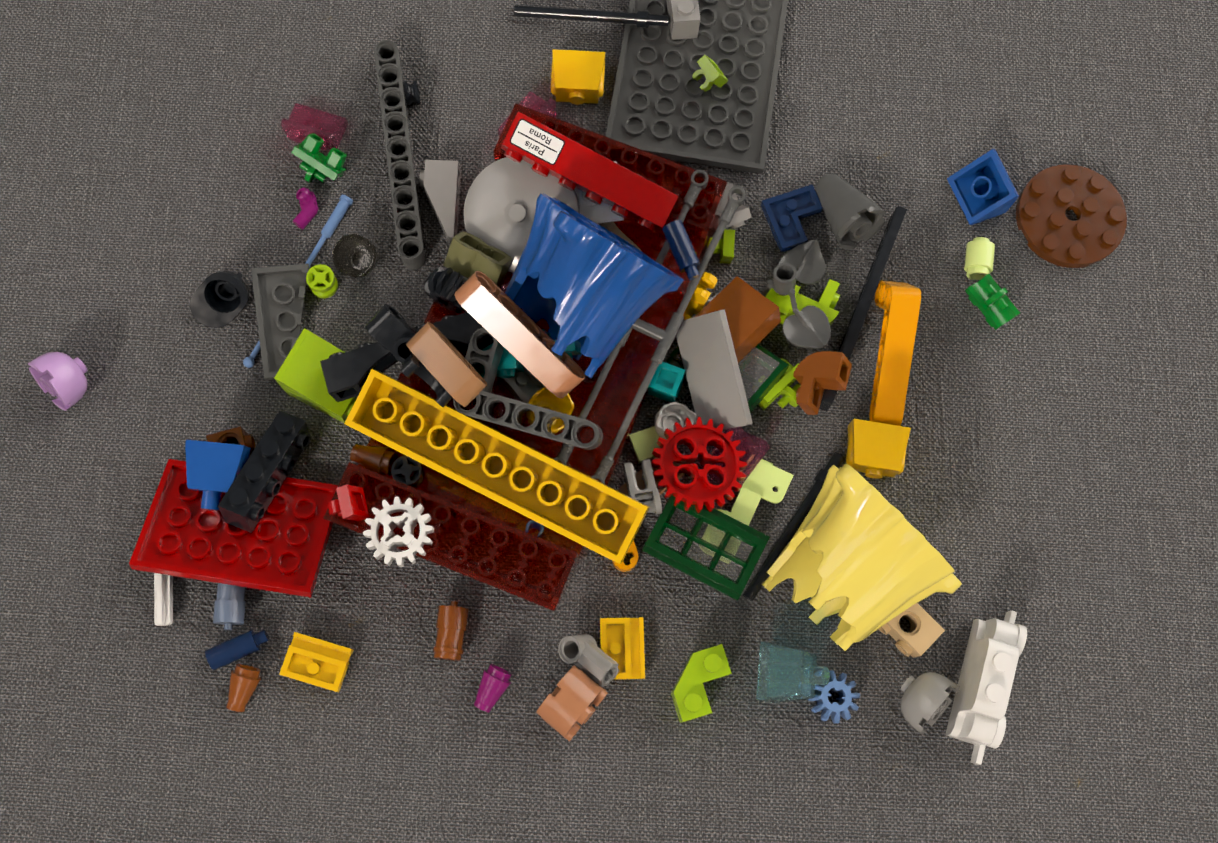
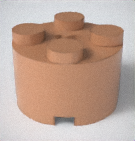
[536,666,608,742]

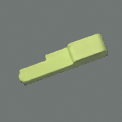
[699,457,794,564]

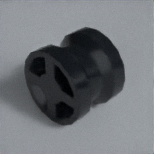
[391,455,425,490]

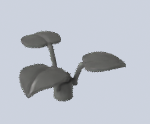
[706,239,831,348]

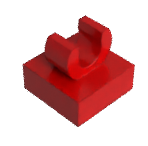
[327,484,369,521]

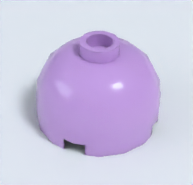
[28,352,88,411]

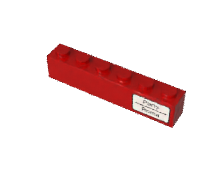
[501,111,678,232]

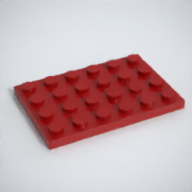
[129,459,341,598]

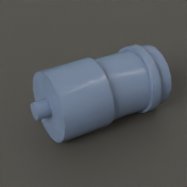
[213,583,246,630]

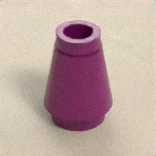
[474,664,512,713]

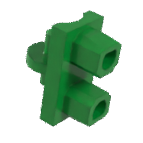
[291,133,347,183]
[965,274,1020,330]

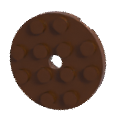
[1016,164,1127,268]

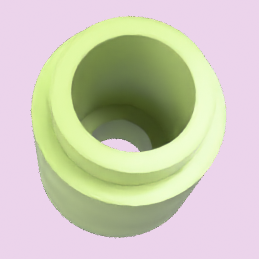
[964,237,995,280]

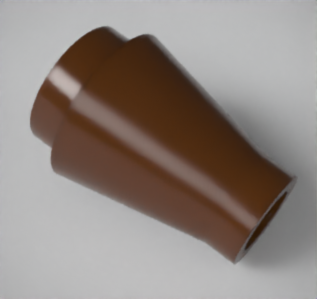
[350,444,398,477]

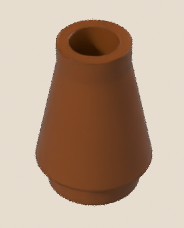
[226,664,261,712]

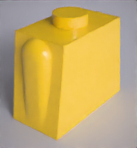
[551,49,606,105]
[846,419,911,479]

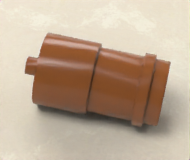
[433,601,469,661]

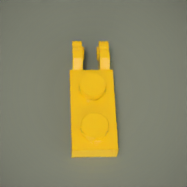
[683,272,718,320]

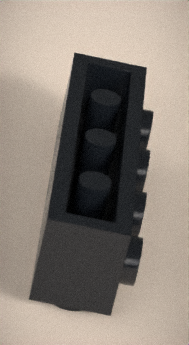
[218,411,311,533]

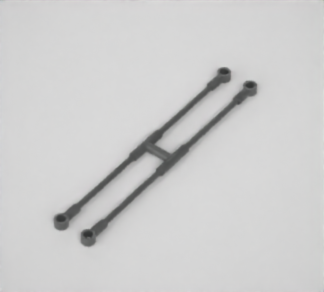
[553,170,746,484]

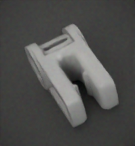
[623,459,662,515]

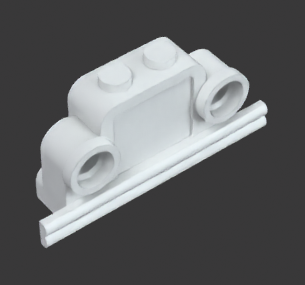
[945,611,1027,765]

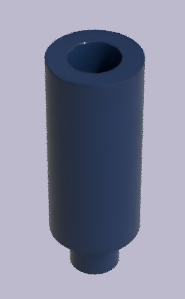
[662,220,700,280]
[205,630,269,670]

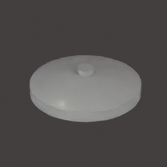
[464,157,580,273]

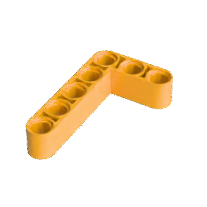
[869,280,921,426]

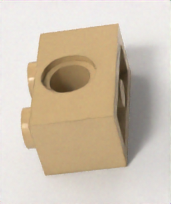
[878,603,945,658]

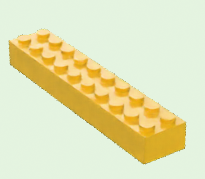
[344,369,650,564]

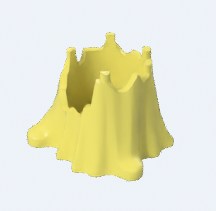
[762,463,962,651]

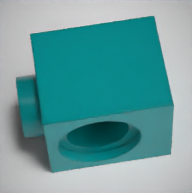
[648,362,685,403]

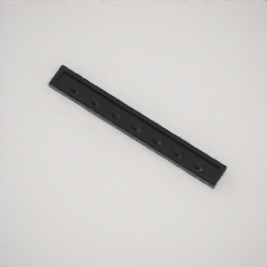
[819,206,907,412]

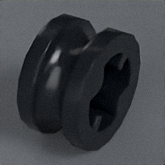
[403,80,421,106]

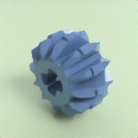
[807,670,860,724]

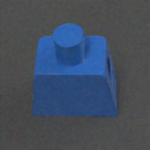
[185,440,251,510]

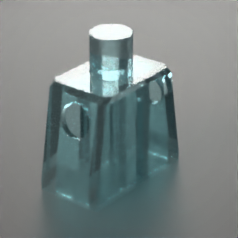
[756,641,830,703]

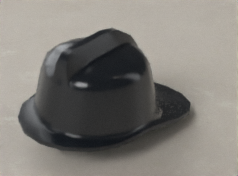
[190,271,248,328]

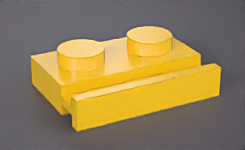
[600,617,645,680]
[279,632,354,692]

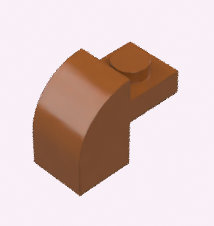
[793,351,852,415]

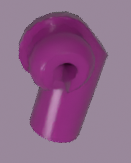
[292,187,318,230]

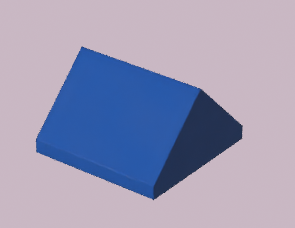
[947,149,1019,225]

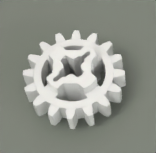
[363,497,434,567]

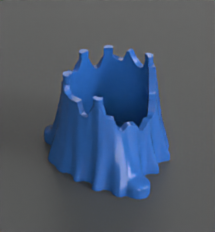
[505,193,684,378]

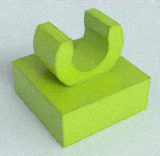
[692,55,728,91]
[707,229,735,264]

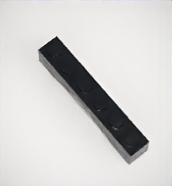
[320,312,494,402]

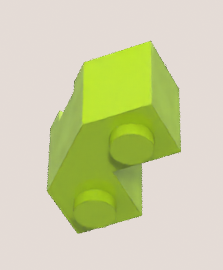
[671,644,732,723]

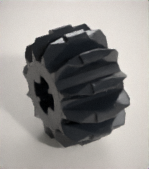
[424,266,468,313]

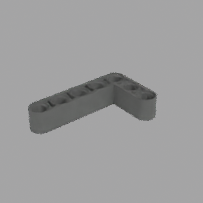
[453,328,603,450]

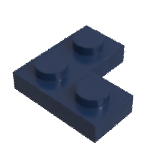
[761,184,823,252]

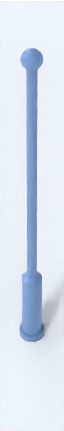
[243,194,353,368]

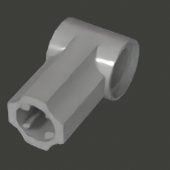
[558,634,619,687]

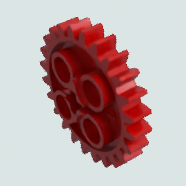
[651,417,747,513]

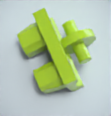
[752,358,801,410]

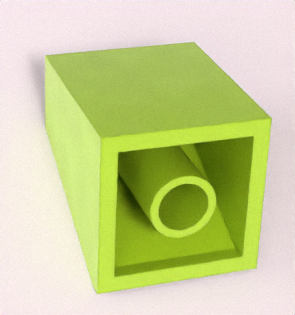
[274,328,358,423]

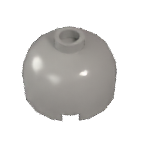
[900,672,960,734]

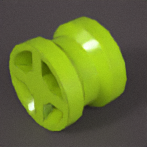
[306,264,338,298]

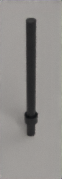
[514,5,670,28]
[743,452,845,602]

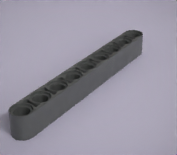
[374,40,426,270]

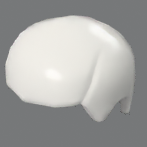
[655,402,697,440]

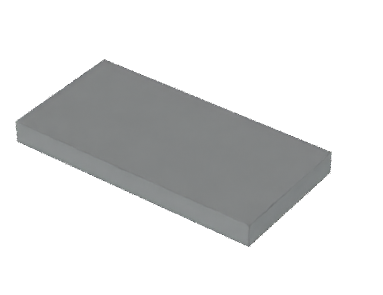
[676,309,753,430]

